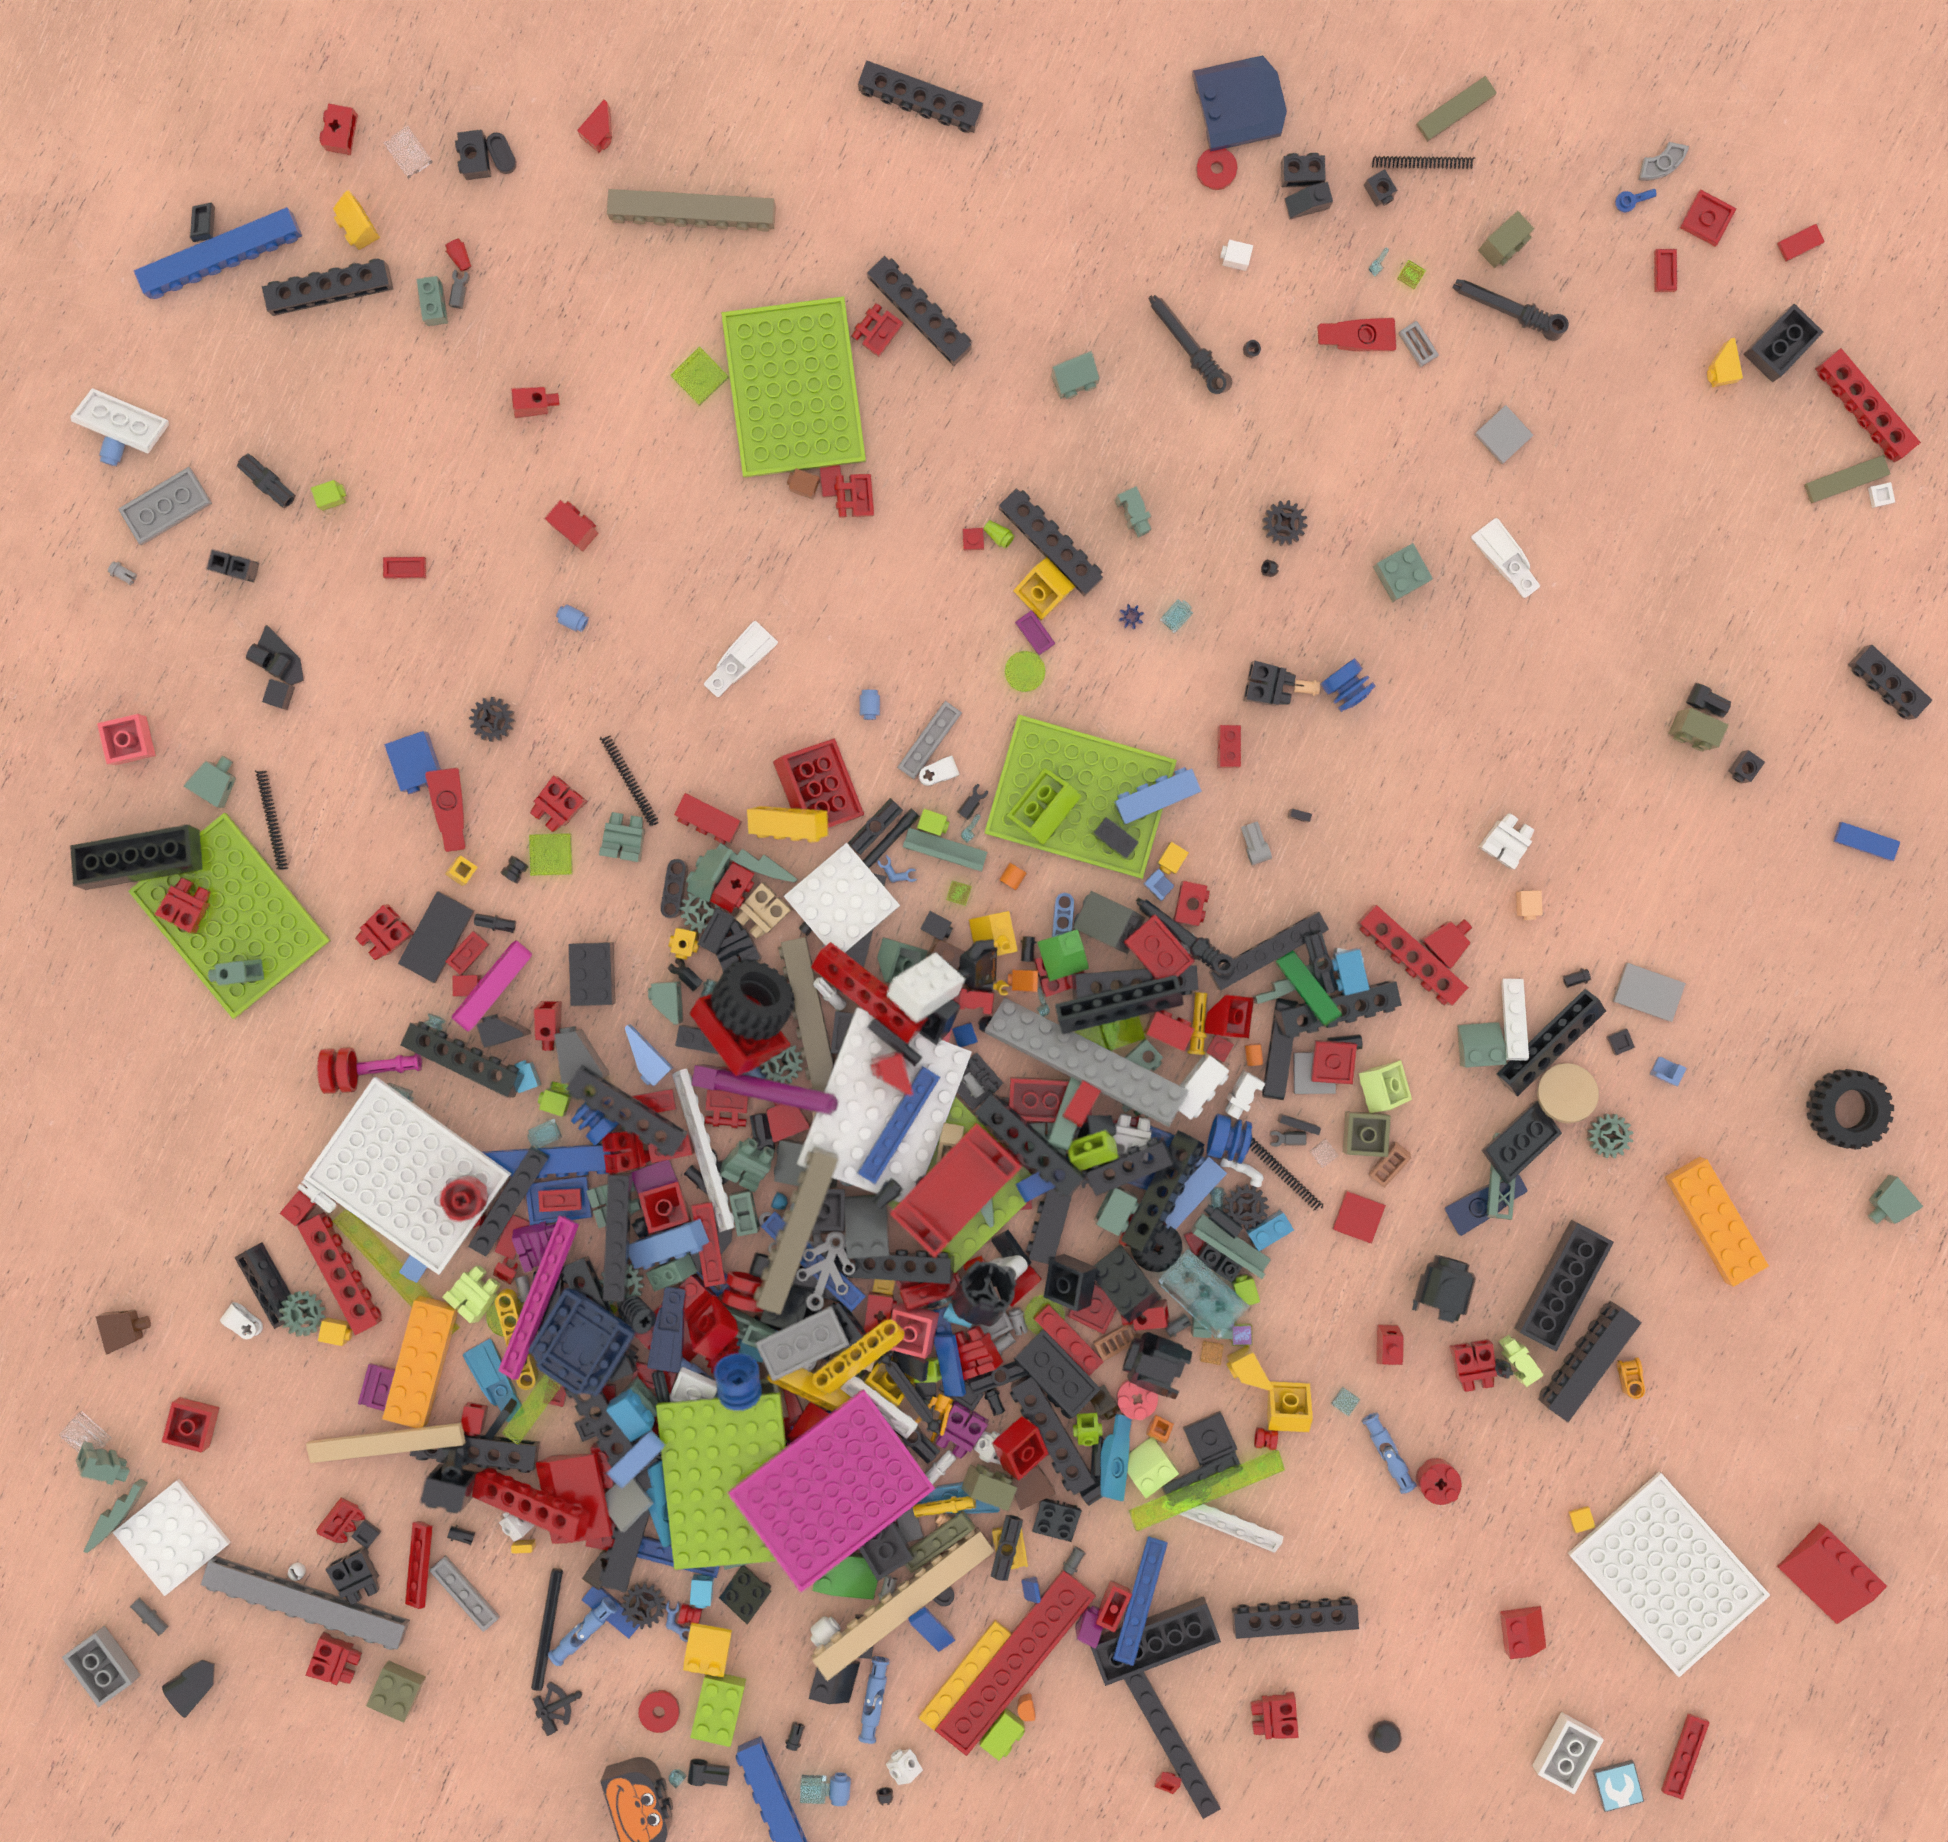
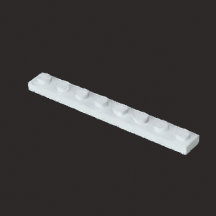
[672,1069,735,1232]

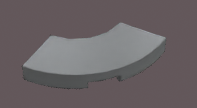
[1638,142,1689,181]

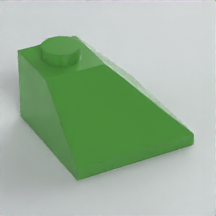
[1037,929,1089,981]

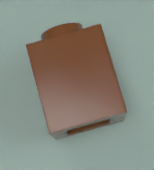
[787,468,820,500]

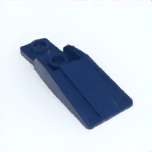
[1444,1175,1528,1236]
[647,1287,686,1373]

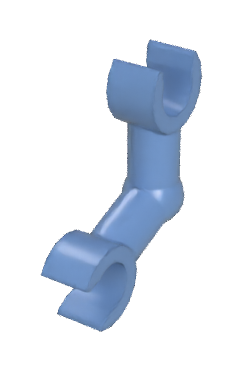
[878,855,917,883]
[666,1600,690,1642]

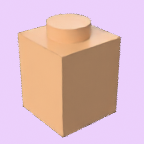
[1516,890,1543,920]

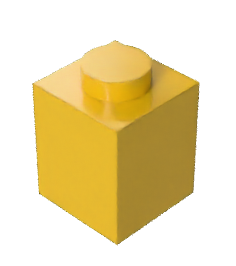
[1157,842,1189,875]
[445,855,478,886]
[318,1317,353,1346]

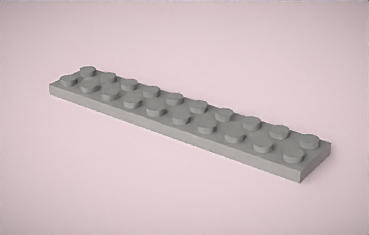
[985,998,1189,1127]

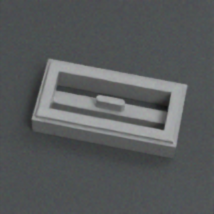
[1398,321,1439,368]

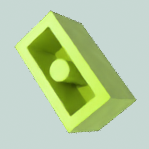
[1068,1130,1118,1171]
[980,1708,1025,1761]

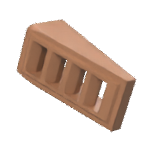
[1368,1141,1411,1188]
[1093,1325,1138,1362]

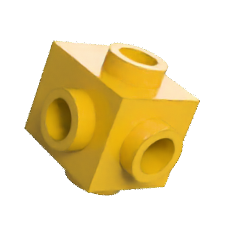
[668,928,699,960]

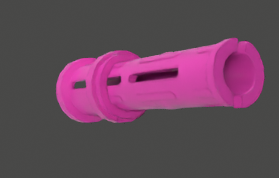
[357,1053,422,1076]

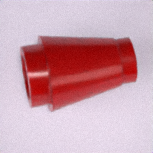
[445,238,472,272]

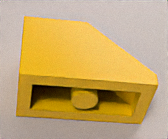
[1707,338,1743,388]

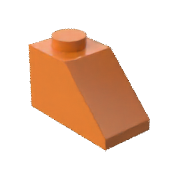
[1008,969,1038,992]

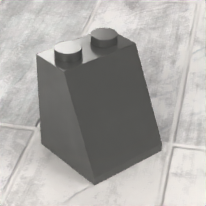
[1073,891,1145,955]
[555,1026,609,1084]
[774,1140,838,1189]
[845,1195,889,1259]

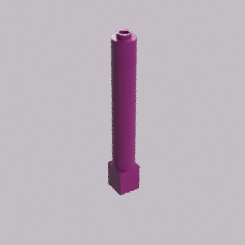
[692,1064,838,1115]

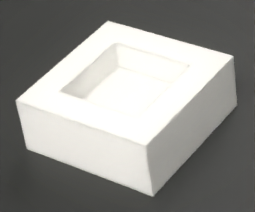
[1868,482,1895,508]

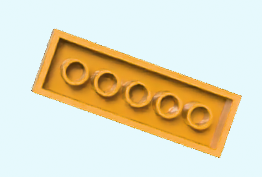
[1664,1157,1769,1287]
[382,1295,459,1428]

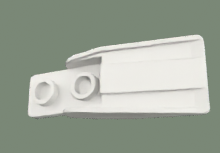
[1471,518,1540,598]
[704,621,778,697]

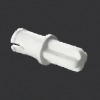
[813,977,847,1011]
[298,1179,337,1213]
[925,1450,956,1485]

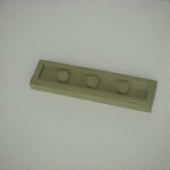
[1416,76,1497,141]
[1804,455,1890,504]
[905,1510,976,1574]

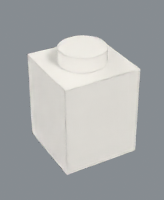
[1220,240,1253,271]

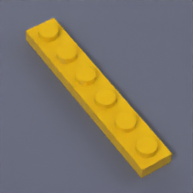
[918,1620,1011,1731]

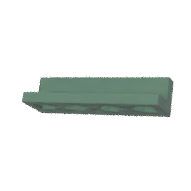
[903,828,987,872]
[1487,1133,1516,1220]
[1191,1213,1271,1279]

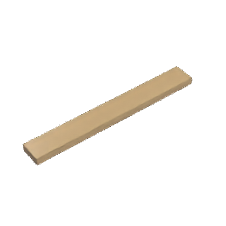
[306,1423,465,1463]

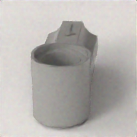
[1240,821,1272,866]

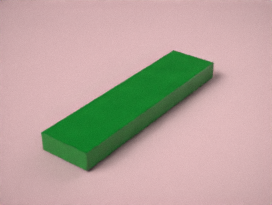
[1276,950,1341,1026]

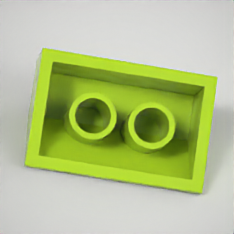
[1007,768,1082,845]

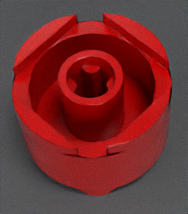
[440,1176,488,1222]
[1416,1458,1462,1505]

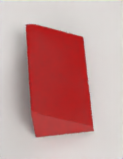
[1010,1265,1042,1307]

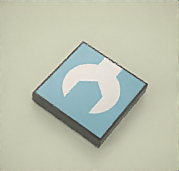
[1593,1760,1644,1812]

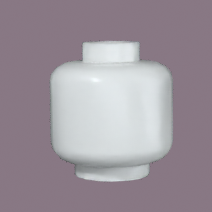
[810,1616,841,1647]

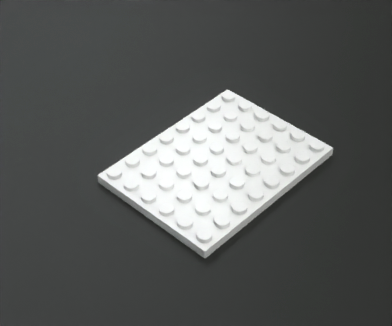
[796,1007,972,1202]
[304,1077,511,1275]
[1568,1472,1770,1677]

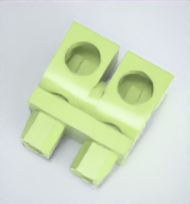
[442,1266,501,1323]
[1499,1335,1544,1387]

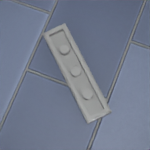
[897,701,962,779]
[429,1555,500,1632]

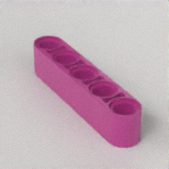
[451,940,532,1032]

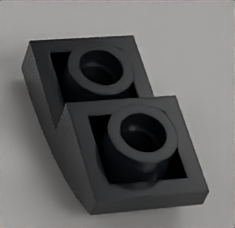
[1195,1242,1243,1283]

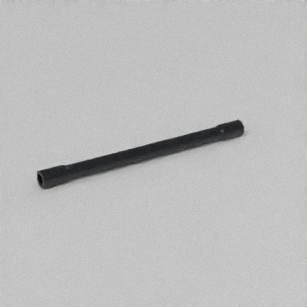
[798,808,920,936]

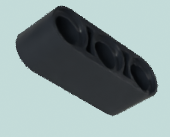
[660,859,688,918]

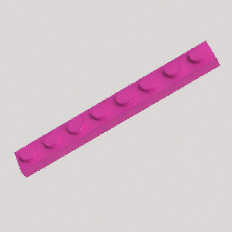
[498,1216,579,1379]

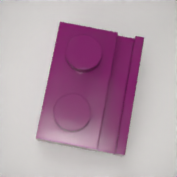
[358,1363,395,1411]

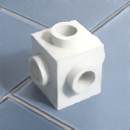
[974,1431,1001,1465]
[499,1512,535,1542]
[886,1749,923,1785]

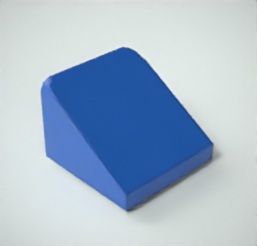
[952,1022,978,1047]
[1021,1577,1041,1603]

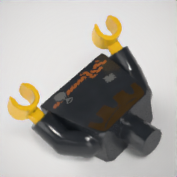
[957,935,1011,996]

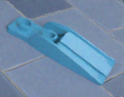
[463,1339,525,1422]
[1101,1414,1132,1502]
[646,1460,671,1547]
[917,1482,1000,1514]

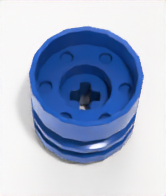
[1320,658,1376,712]
[571,1099,626,1146]
[1206,1114,1252,1164]
[714,1353,762,1411]

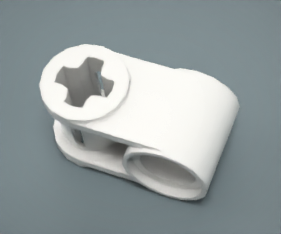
[919,756,960,786]
[990,1255,1028,1280]
[220,1302,263,1339]

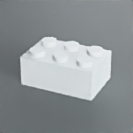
[887,952,965,1023]
[1179,1053,1229,1120]
[1532,1712,1604,1794]

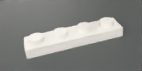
[1501,979,1529,1060]
[841,1376,918,1439]

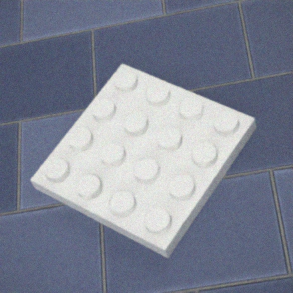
[784,843,900,953]
[112,1479,231,1596]

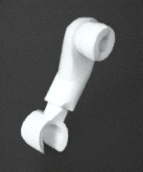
[1220,1157,1264,1187]

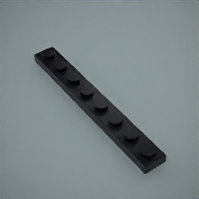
[1124,1672,1221,1819]

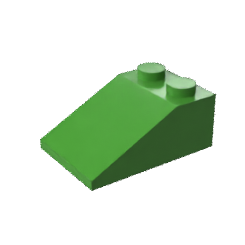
[812,1552,878,1600]

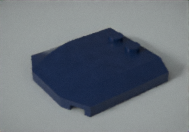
[1192,55,1287,152]
[528,1288,637,1396]

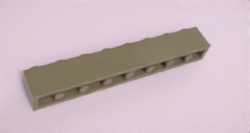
[607,189,776,232]
[778,937,834,1092]
[754,1147,839,1314]

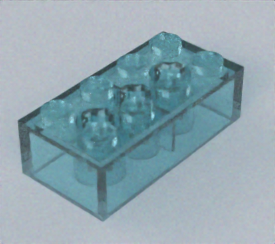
[1158,1249,1250,1341]

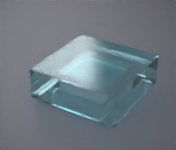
[1331,1387,1360,1416]

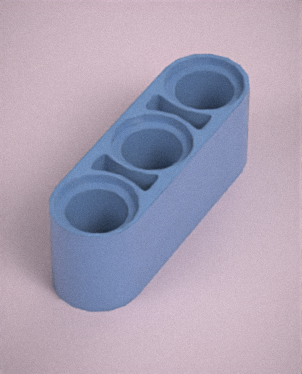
[1052,893,1074,937]
[607,1430,665,1489]

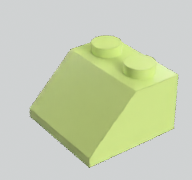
[1359,1060,1412,1113]
[1127,1437,1179,1498]

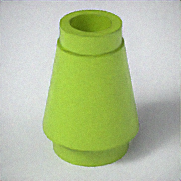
[983,520,1015,549]

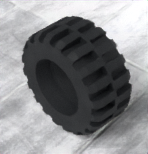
[711,960,795,1040]
[1806,1069,1894,1150]

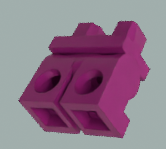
[512,1221,556,1273]
[936,1400,989,1459]

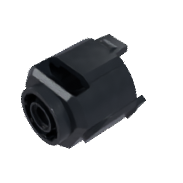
[1412,1255,1476,1323]
[952,1260,1017,1327]
[1122,1332,1193,1399]

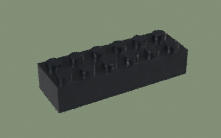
[70,824,203,890]
[1514,1220,1614,1352]
[1538,1301,1642,1423]
[1090,1596,1221,1686]

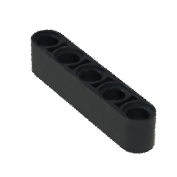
[1262,998,1298,1100]
[749,1253,841,1302]

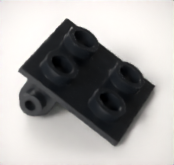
[957,1053,1004,1110]
[1032,1498,1082,1542]
[719,1565,772,1625]

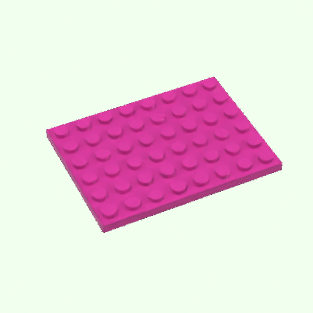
[727,1389,935,1593]

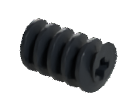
[618,1296,656,1334]

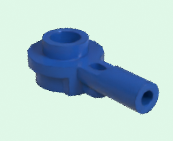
[1615,189,1657,213]

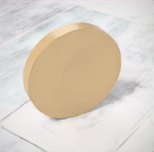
[1537,1063,1599,1123]

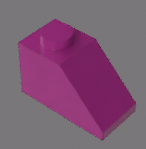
[1075,1605,1103,1649]

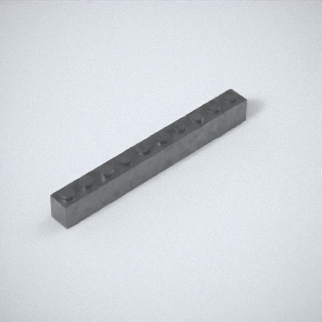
[201,1556,410,1650]

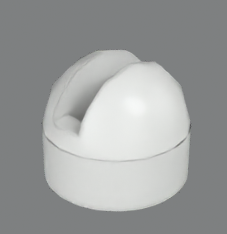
[288,1562,306,1581]

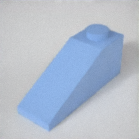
[625,1024,674,1086]

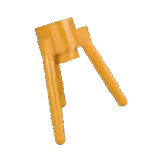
[915,1394,953,1442]

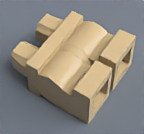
[736,882,793,939]

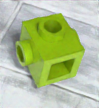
[1073,1413,1102,1446]

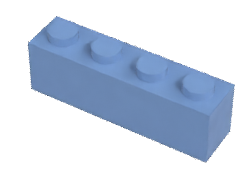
[1114,767,1201,824]
[1152,1155,1227,1230]
[629,1219,709,1270]

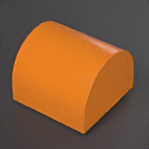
[999,862,1027,890]
[1245,1043,1263,1066]
[1146,1415,1174,1444]
[1017,1693,1036,1721]

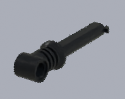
[1452,279,1569,341]
[1148,295,1233,394]
[1136,897,1235,979]

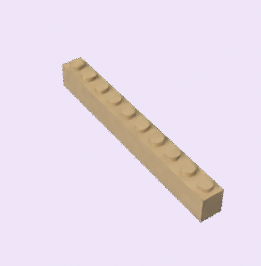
[812,1528,994,1681]

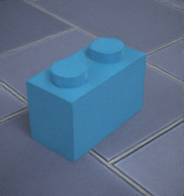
[1331,948,1370,996]
[1245,1210,1294,1251]
[606,1388,655,1442]

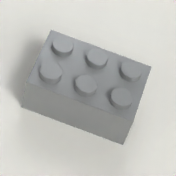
[62,1625,140,1708]

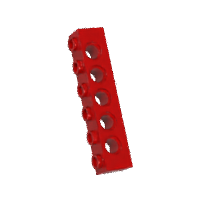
[1815,348,1921,462]
[1357,905,1469,1006]
[811,942,927,1044]
[297,1212,382,1336]
[472,1468,590,1542]

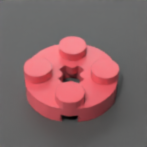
[1117,1380,1158,1420]

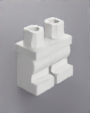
[1478,813,1534,870]
[1225,1070,1265,1119]
[1113,1113,1152,1162]

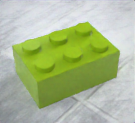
[690,1674,746,1747]

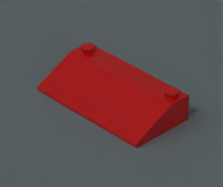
[890,1123,1023,1258]

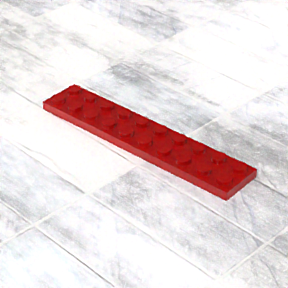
[935,1569,1096,1756]

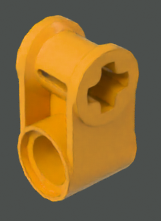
[1617,1357,1645,1399]

